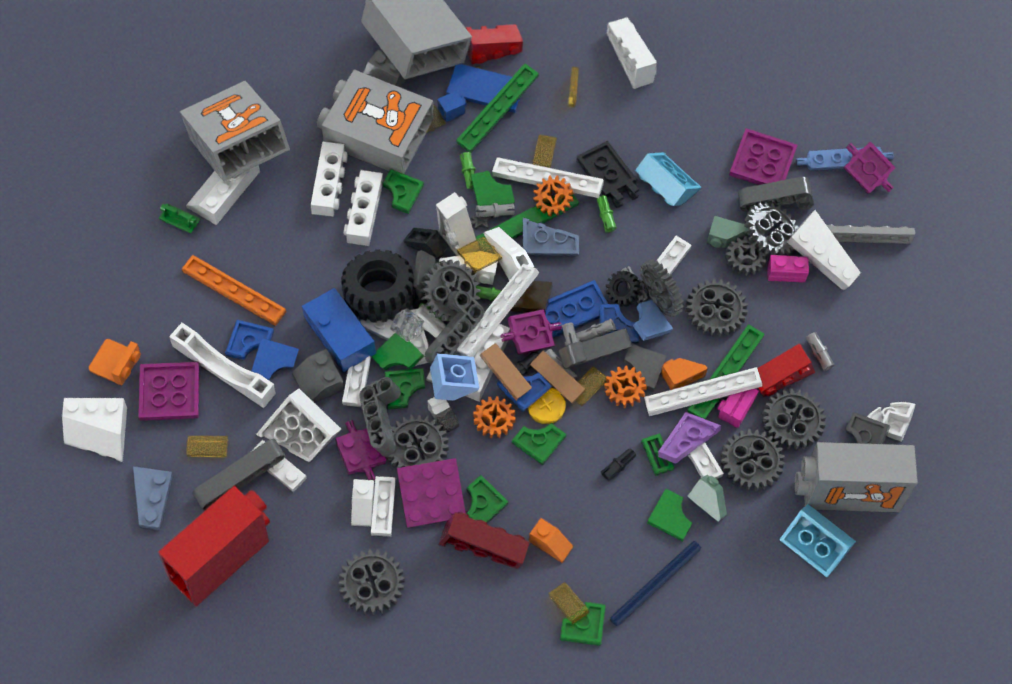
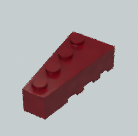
[438,512,530,569]

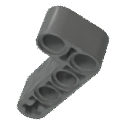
[738,177,814,212]
[425,291,484,364]
[559,329,633,369]
[359,377,401,457]

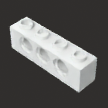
[311,142,348,217]
[344,170,383,246]

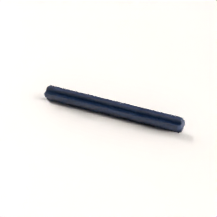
[610,541,701,626]

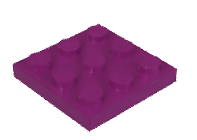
[729,128,797,185]
[139,362,200,421]
[397,458,466,528]

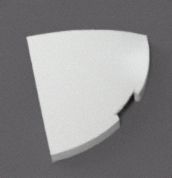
[867,402,915,442]

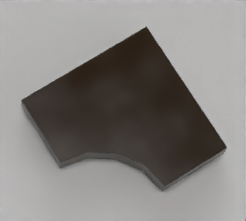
[510,281,553,314]

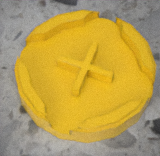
[527,387,566,424]

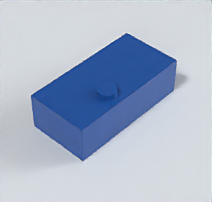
[302,288,376,372]

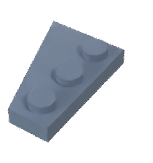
[523,218,579,256]
[133,466,173,530]

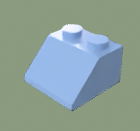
[430,354,479,401]

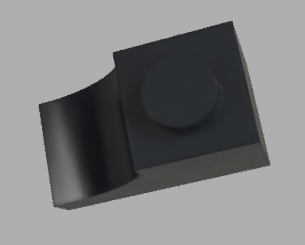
[403,228,449,259]

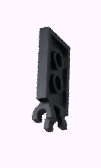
[577,141,639,208]

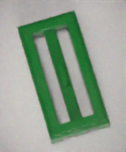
[641,433,674,476]

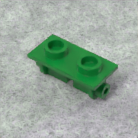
[159,203,201,234]

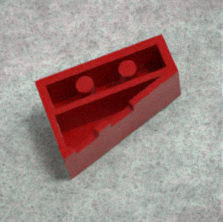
[466,25,523,65]
[757,343,815,397]

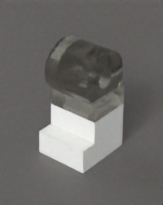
[428,397,460,434]

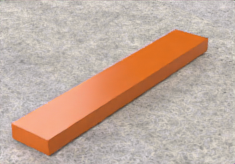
[182,255,286,326]

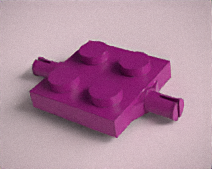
[843,142,896,194]
[501,310,562,355]
[335,420,386,481]

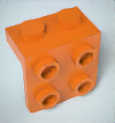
[89,339,141,386]

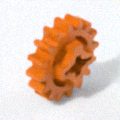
[533,175,574,216]
[604,365,647,408]
[473,396,516,438]

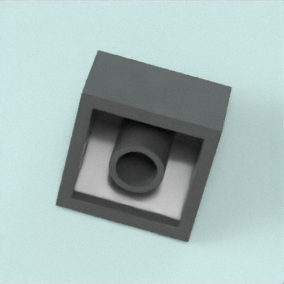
[364,50,407,88]
[292,349,344,403]

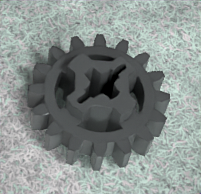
[725,236,767,276]

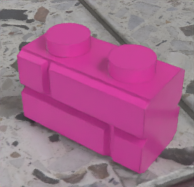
[767,255,809,283]
[717,389,759,428]

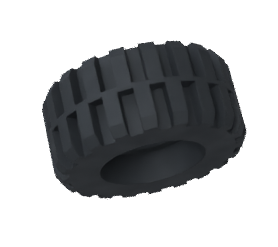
[341,249,415,323]

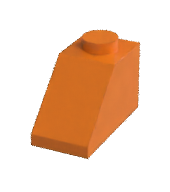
[661,358,708,390]
[529,518,573,563]

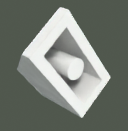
[351,479,375,527]

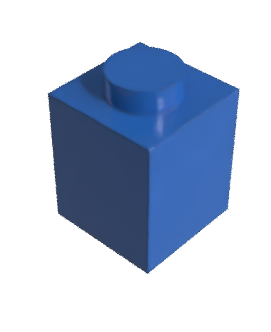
[437,90,466,122]

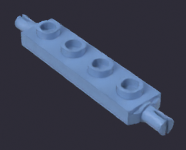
[796,147,894,171]

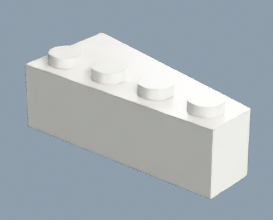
[607,17,657,89]
[436,192,479,256]
[787,210,861,290]

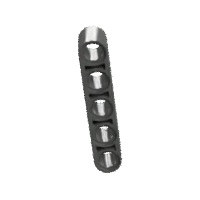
[192,439,285,510]

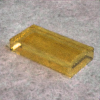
[568,67,579,107]
[532,134,557,168]
[576,366,606,406]
[186,436,228,457]
[549,582,589,624]

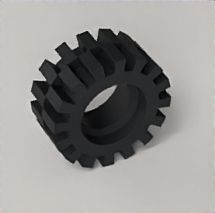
[606,270,643,306]

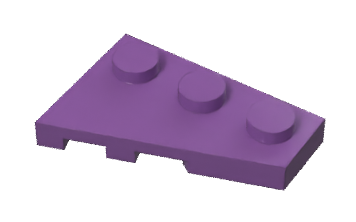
[658,412,721,463]

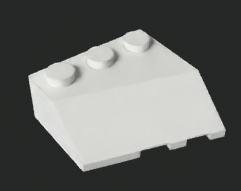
[256,389,341,462]
[62,398,127,462]

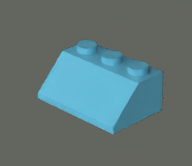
[635,152,702,206]
[779,504,856,577]

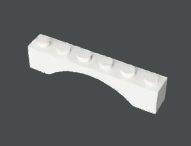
[169,323,276,408]

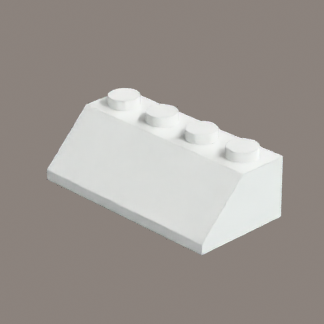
[186,165,260,225]

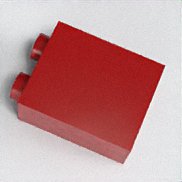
[158,486,270,607]

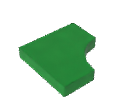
[383,169,424,214]
[470,171,515,206]
[371,329,424,370]
[385,368,425,409]
[512,423,567,465]
[466,475,509,523]
[647,489,692,542]
[560,602,606,646]

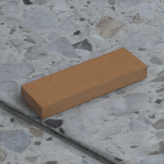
[480,343,532,400]
[530,351,586,404]

